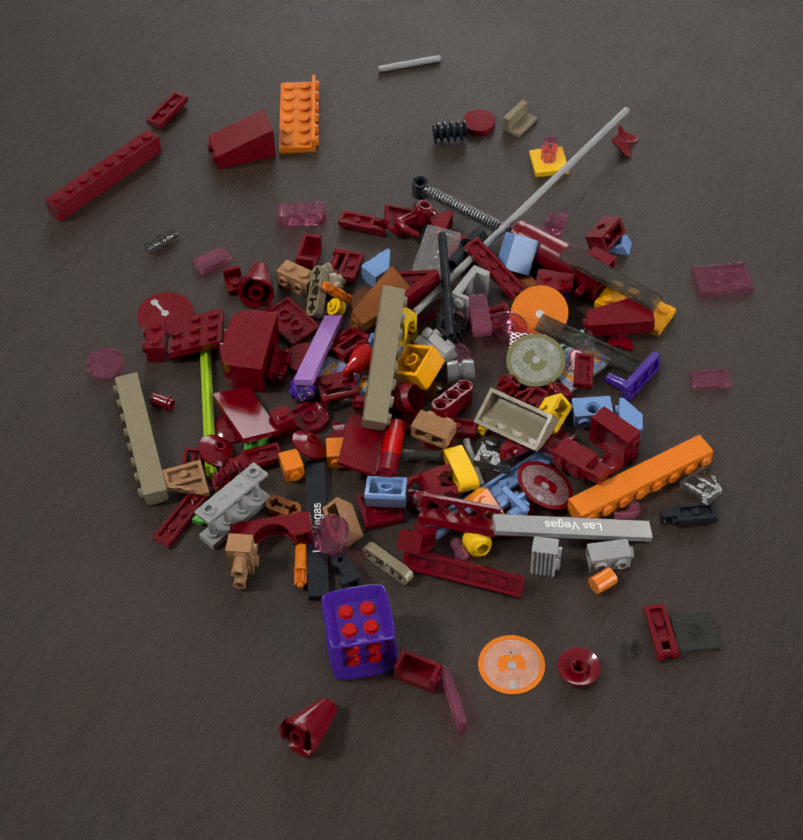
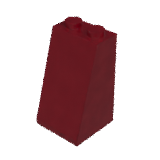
[207,109,276,169]

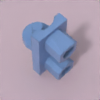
[495,485,530,515]

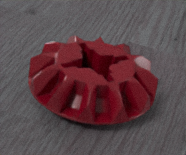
[547,382,574,404]

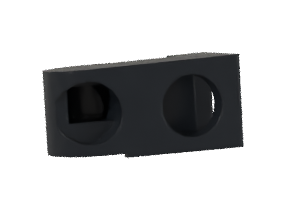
[331,552,362,589]

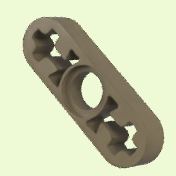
[306,265,329,318]
[362,542,414,585]

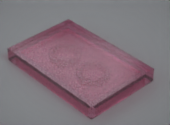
[691,262,754,298]

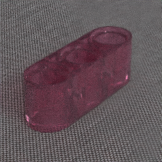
[276,201,326,226]
[467,292,492,338]

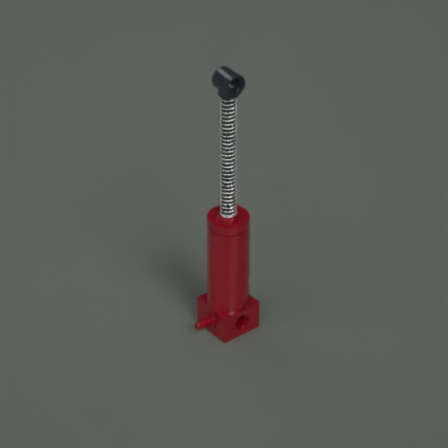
[412,175,616,303]

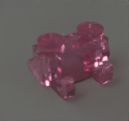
[541,211,569,238]

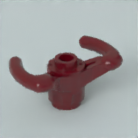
[396,200,439,237]

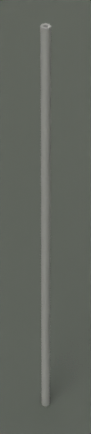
[412,107,630,315]

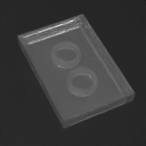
[412,225,462,280]

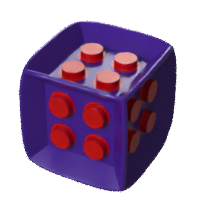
[321,584,398,680]

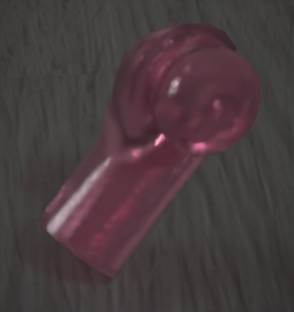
[614,501,641,520]

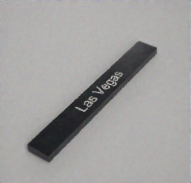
[305,462,329,600]

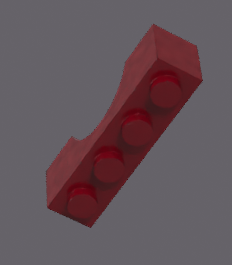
[230,511,314,545]

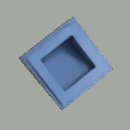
[608,235,632,255]

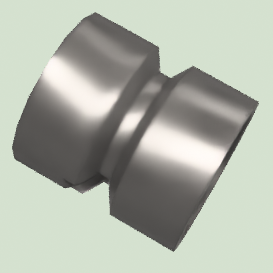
[446,359,475,385]

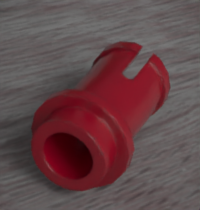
[150,392,175,411]

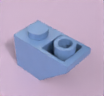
[361,248,391,287]
[614,398,643,441]

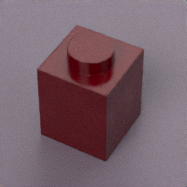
[269,404,296,439]

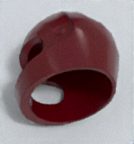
[391,381,424,414]

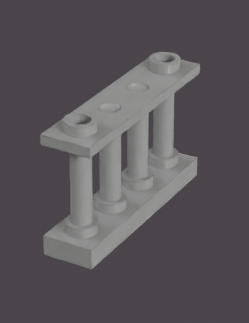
[194,462,270,550]

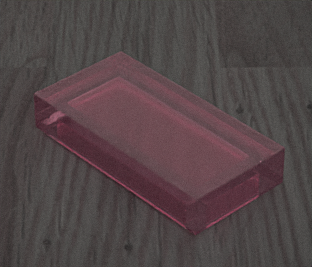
[192,246,232,275]
[690,368,731,389]

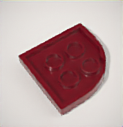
[167,308,225,359]

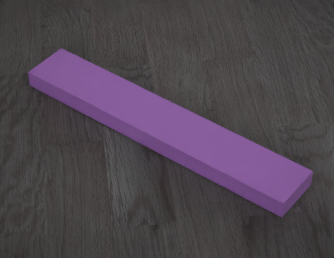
[293,315,343,385]

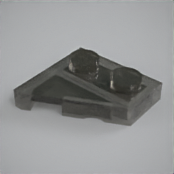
[473,436,511,475]
[679,465,722,505]

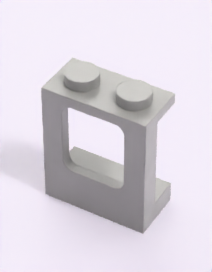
[452,265,490,324]

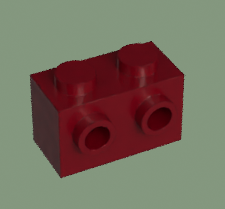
[142,319,168,362]

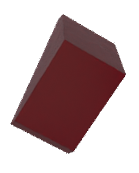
[428,210,453,243]

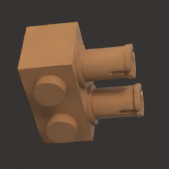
[225,533,259,589]

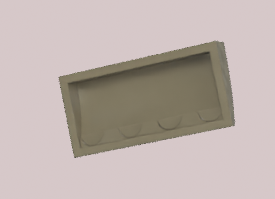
[473,388,559,452]

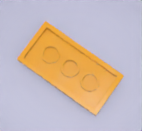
[594,280,676,336]

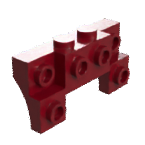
[538,427,624,485]

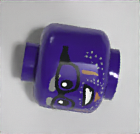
[288,380,318,402]

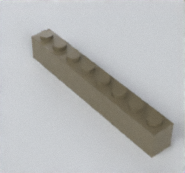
[361,285,407,431]
[113,372,169,507]

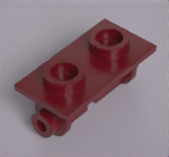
[267,345,292,386]

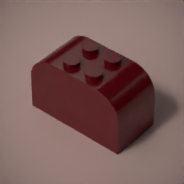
[219,310,280,393]

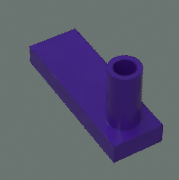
[605,351,660,402]

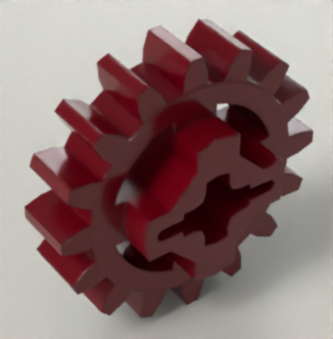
[212,460,250,492]

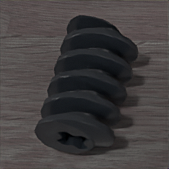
[432,120,467,144]

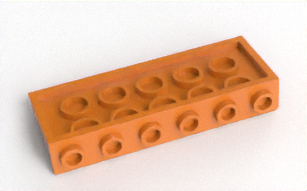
[279,75,319,153]

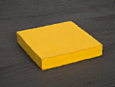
[529,147,569,177]

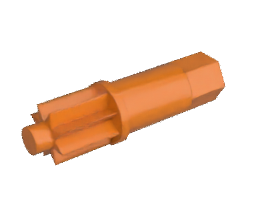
[294,544,308,589]

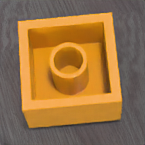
[393,344,445,390]

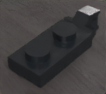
[659,501,718,525]

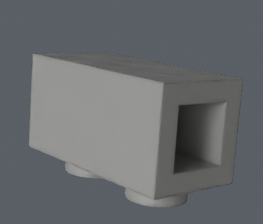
[586,539,634,572]

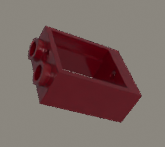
[589,406,641,466]

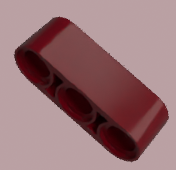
[432,380,473,419]

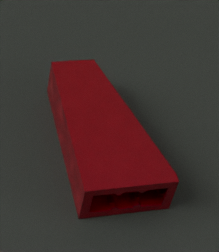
[582,292,655,337]

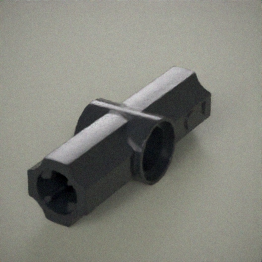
[449,228,488,271]

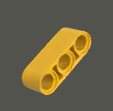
[442,445,480,494]

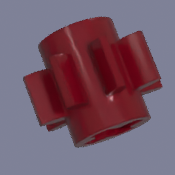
[497,374,520,397]

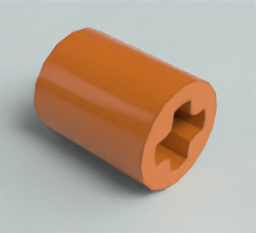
[588,567,618,594]

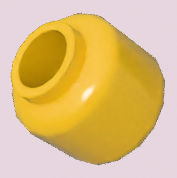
[462,532,492,557]

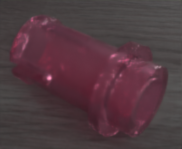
[450,538,471,562]

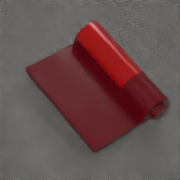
[337,413,406,478]

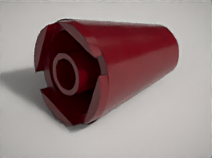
[238,262,274,308]
[279,698,337,757]

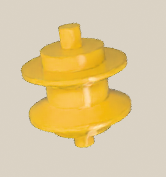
[327,298,346,315]

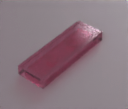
[441,666,467,734]

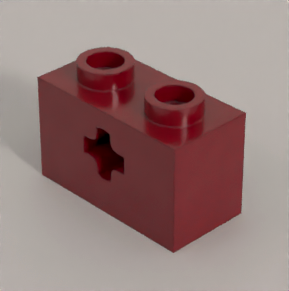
[585,216,626,252]

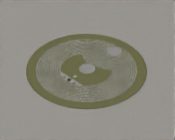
[506,334,565,387]

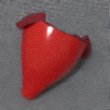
[343,340,372,375]

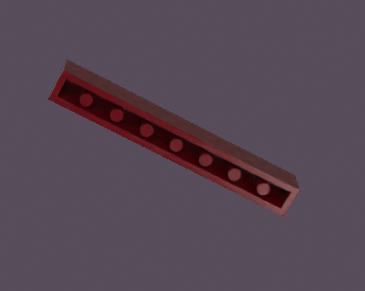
[45,129,161,222]

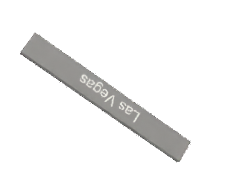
[492,514,653,542]

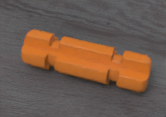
[321,281,352,304]

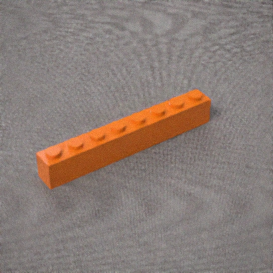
[567,435,713,519]

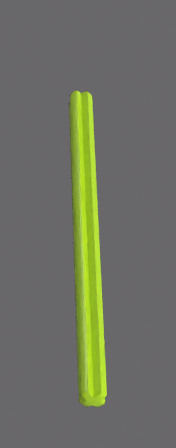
[200,350,217,479]

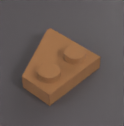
[162,460,210,496]

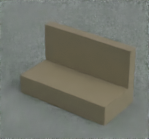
[503,100,538,138]

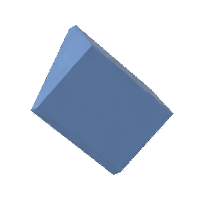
[498,232,539,276]
[364,476,407,508]

